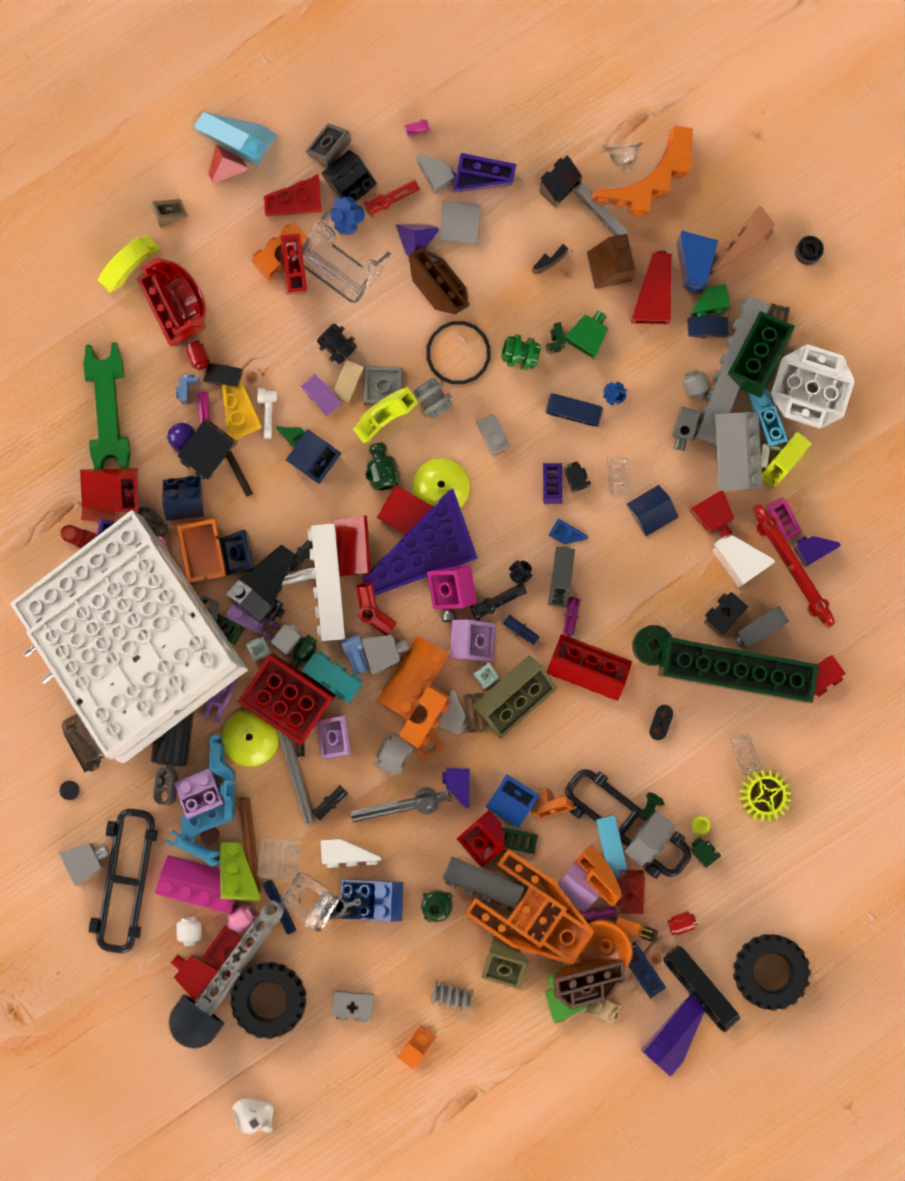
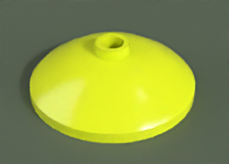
[413,458,470,508]
[221,709,279,767]

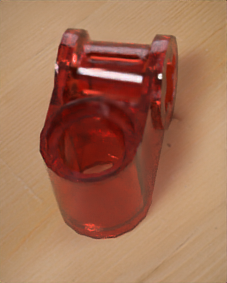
[60,525,97,549]

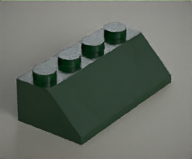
[728,311,795,398]

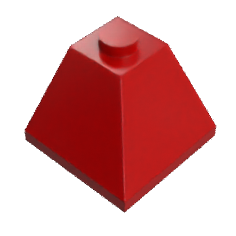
[456,810,505,868]

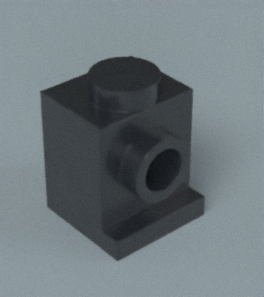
[564,462,591,493]

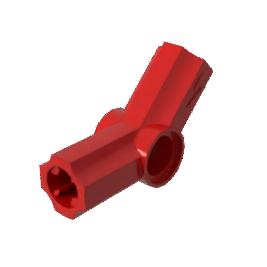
[356,582,397,636]

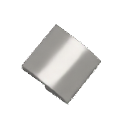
[439,201,481,245]

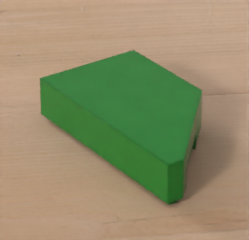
[276,426,305,448]

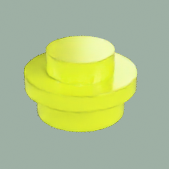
[691,816,711,835]

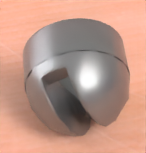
[441,609,457,622]

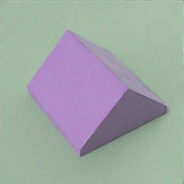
[317,716,352,759]
[558,859,600,913]

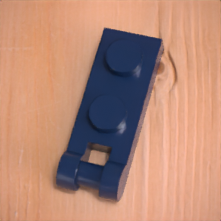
[628,942,666,999]

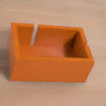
[177,519,228,585]

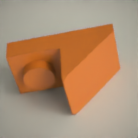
[531,788,574,819]
[397,1025,436,1069]

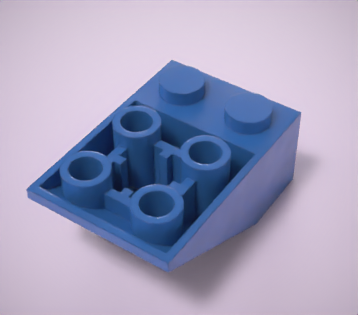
[340,879,403,922]

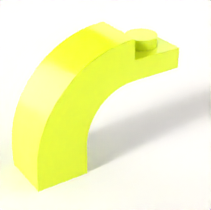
[98,235,160,293]
[352,387,418,443]

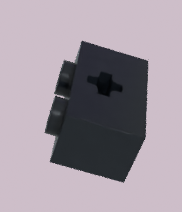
[704,592,749,637]

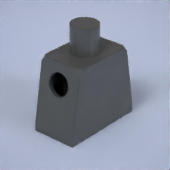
[672,407,700,451]

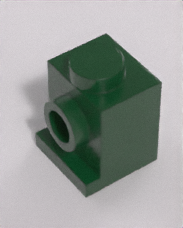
[690,837,721,868]

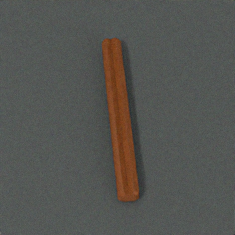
[239,797,261,893]

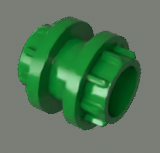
[501,334,541,371]

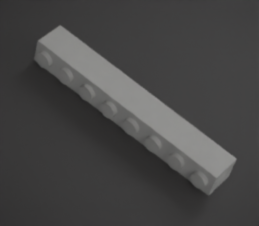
[694,296,770,447]

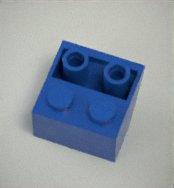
[485,774,539,828]

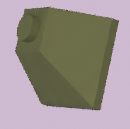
[482,936,528,989]

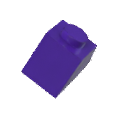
[794,536,841,567]
[442,768,470,808]

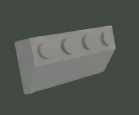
[715,412,762,491]

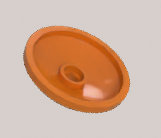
[578,920,633,970]

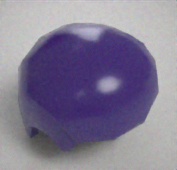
[167,422,195,453]

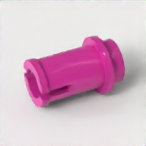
[405,119,430,137]

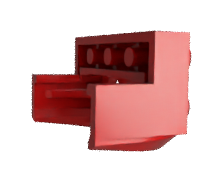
[137,258,206,346]

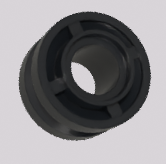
[795,236,824,265]

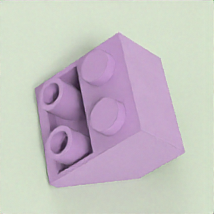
[174,768,223,819]

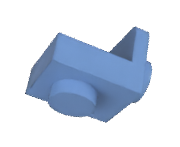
[176,375,200,404]

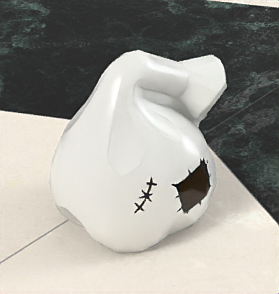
[232,1098,274,1135]

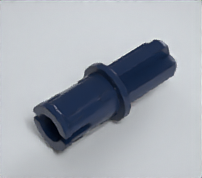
[503,615,539,645]

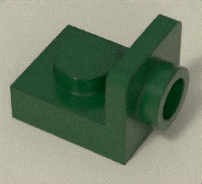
[545,322,565,353]

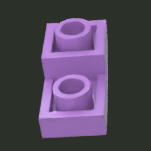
[301,374,342,416]

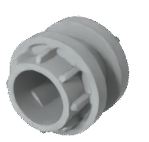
[414,378,452,419]

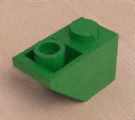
[690,284,730,317]

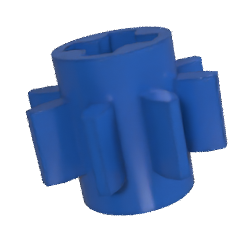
[603,381,627,406]

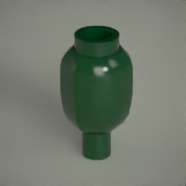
[290,634,317,668]

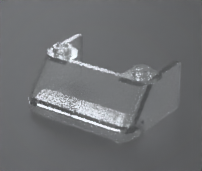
[302,209,391,303]

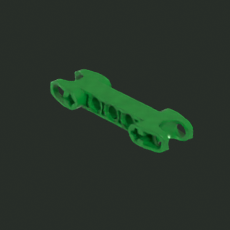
[83,342,131,469]

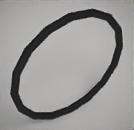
[426,321,490,384]

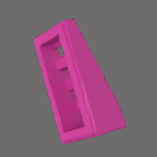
[765,498,802,541]

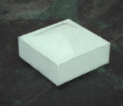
[246,636,272,662]
[473,663,500,689]

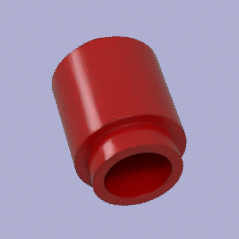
[186,340,210,370]
[667,911,697,936]

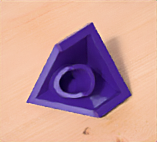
[395,224,440,256]

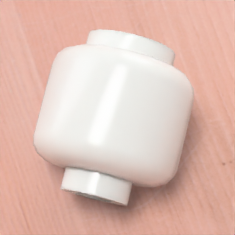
[176,917,202,946]

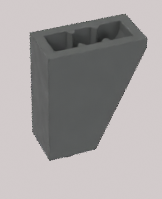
[548,546,575,608]
[735,605,790,650]

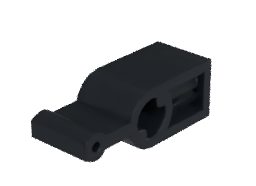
[316,898,371,922]

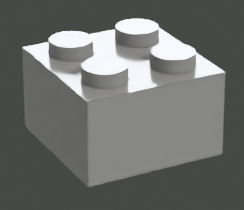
[624,811,675,866]

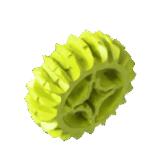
[739,769,792,822]

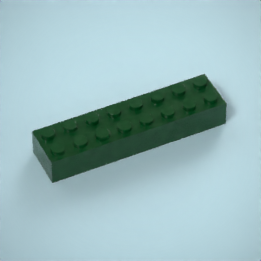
[658,637,819,703]

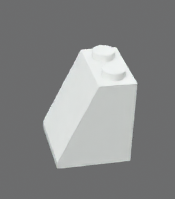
[712,535,775,588]

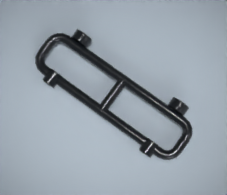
[565,769,691,879]
[89,808,158,953]

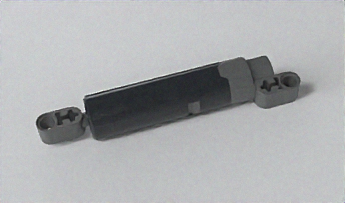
[151,596,219,805]

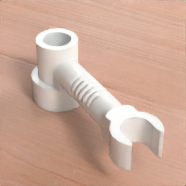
[257,388,277,439]

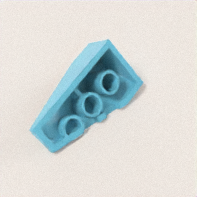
[194,112,277,166]

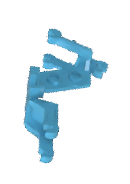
[166,735,236,866]

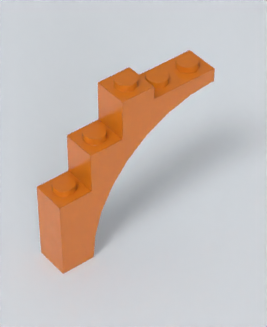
[591,126,693,217]

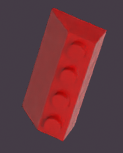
[546,634,632,701]

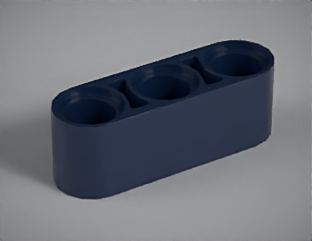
[545,394,603,427]

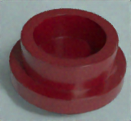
[200,827,220,844]

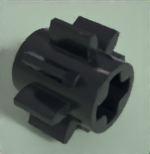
[508,560,533,584]
[267,599,285,621]

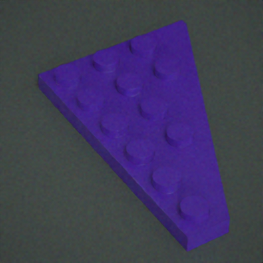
[363,488,478,596]

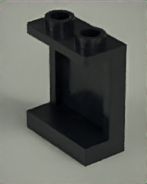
[177,419,238,480]

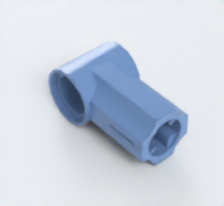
[341,634,370,675]

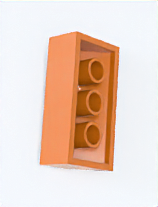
[377,636,450,720]

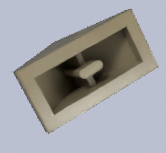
[150,199,187,227]

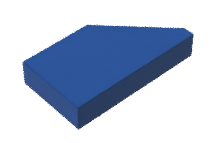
[548,518,588,545]

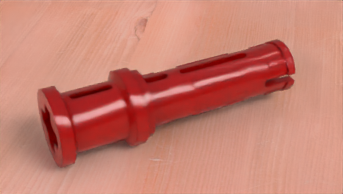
[363,179,420,218]

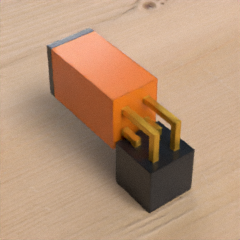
[614,916,659,943]

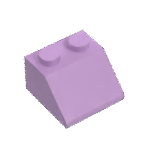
[450,620,495,662]

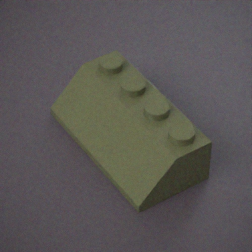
[472,655,557,739]

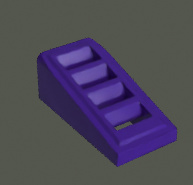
[543,463,562,504]

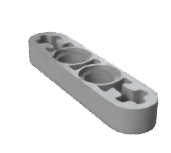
[573,182,629,236]

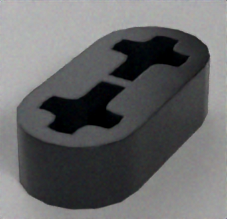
[137,506,168,537]
[649,705,673,740]

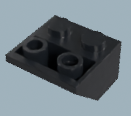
[321,150,377,202]
[539,155,582,208]

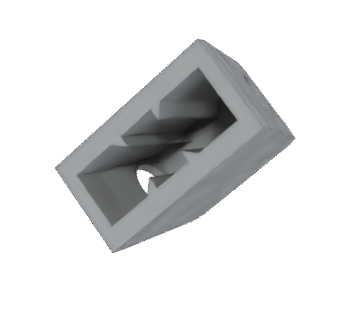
[362,635,409,676]
[59,843,110,886]

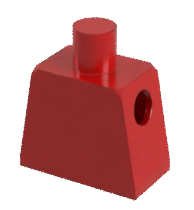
[689,491,734,537]
[171,954,219,1001]

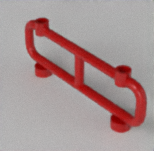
[753,504,835,627]

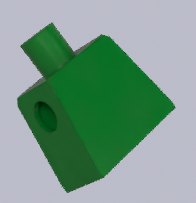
[565,310,608,360]

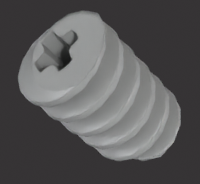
[431,979,474,1013]

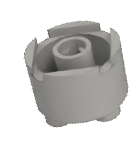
[373,730,413,775]

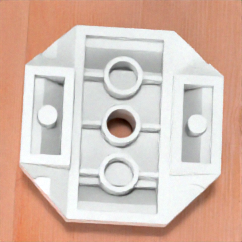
[770,344,855,429]

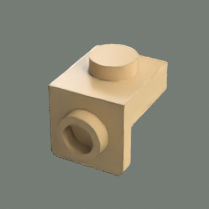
[587,1000,621,1024]

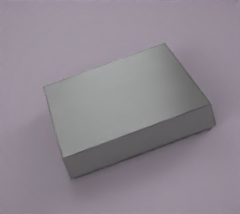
[363,366,403,405]

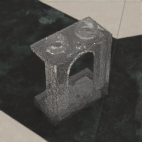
[280,872,340,932]

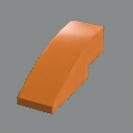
[575,844,622,907]

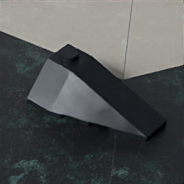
[226,545,296,623]

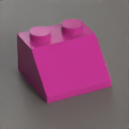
[427,565,477,609]

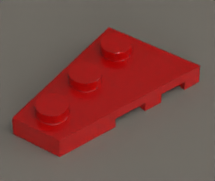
[264,174,322,216]

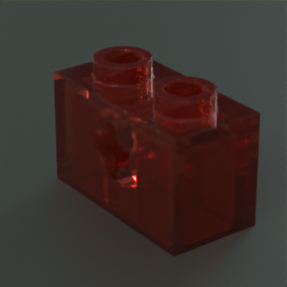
[615,870,645,914]

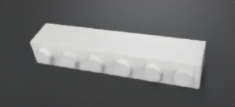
[308,523,345,641]

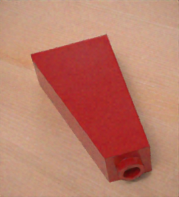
[631,250,672,325]

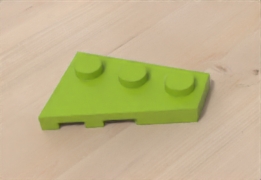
[220,842,261,901]

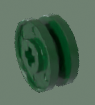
[632,625,672,666]

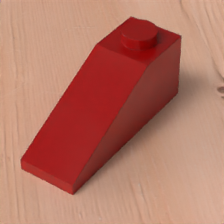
[281,233,307,295]

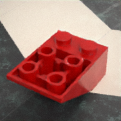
[80,468,140,512]

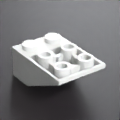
[321,839,382,868]

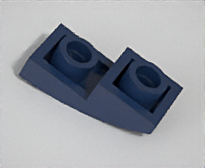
[687,316,729,338]

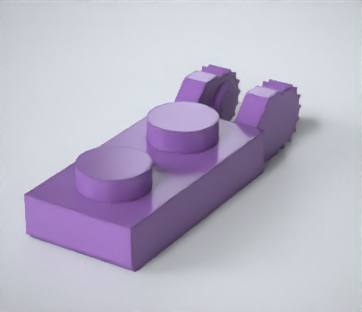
[225,603,281,640]
[203,676,240,723]

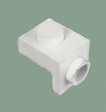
[760,442,781,470]

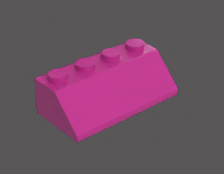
[155,855,236,914]

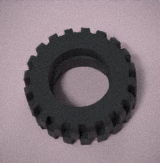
[733,934,811,1011]
[230,962,307,1039]

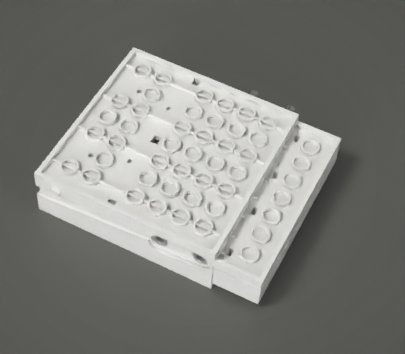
[10,510,248,763]

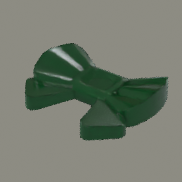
[640,792,665,819]

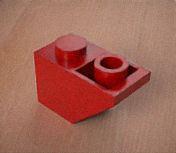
[814,655,846,697]

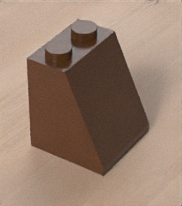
[587,234,635,289]

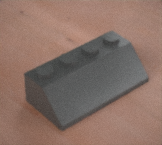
[443,857,525,911]

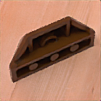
[409,247,470,315]
[553,958,625,1009]

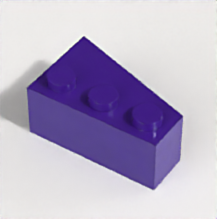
[453,153,516,193]

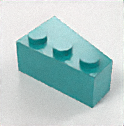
[302,652,363,705]

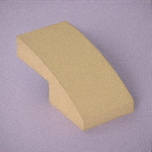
[333,359,364,404]

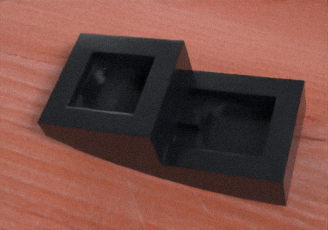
[532,244,569,274]
[203,363,243,388]

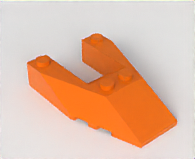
[464,849,594,965]

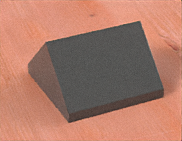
[305,123,351,169]

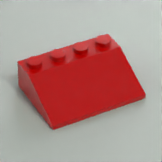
[238,653,336,746]

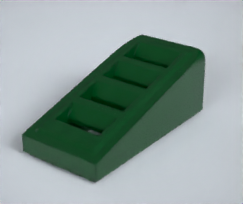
[208,609,244,645]
[502,827,538,854]

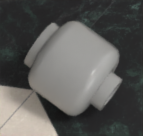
[682,370,710,399]

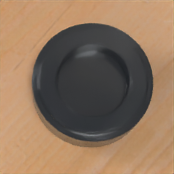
[59,781,80,800]

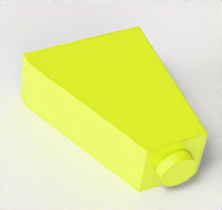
[762,431,812,489]

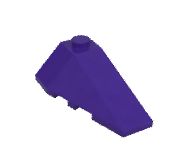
[641,994,705,1076]

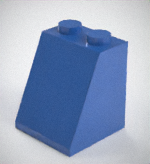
[677,231,718,294]

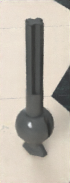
[351,787,451,822]

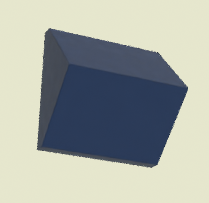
[626,485,678,536]
[219,530,254,576]

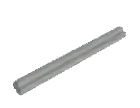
[277,730,314,823]

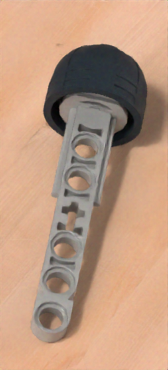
[169,901,284,1048]

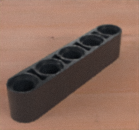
[663,945,740,1032]

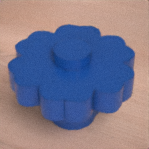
[331,196,365,235]

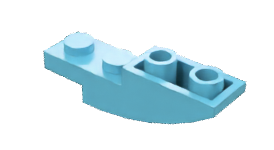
[747,387,788,447]

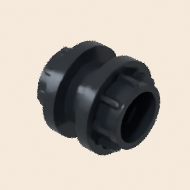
[317,324,357,364]

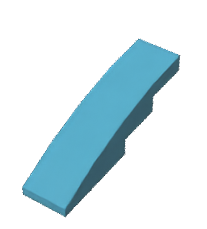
[596,815,632,892]

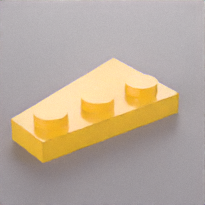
[222,379,263,440]

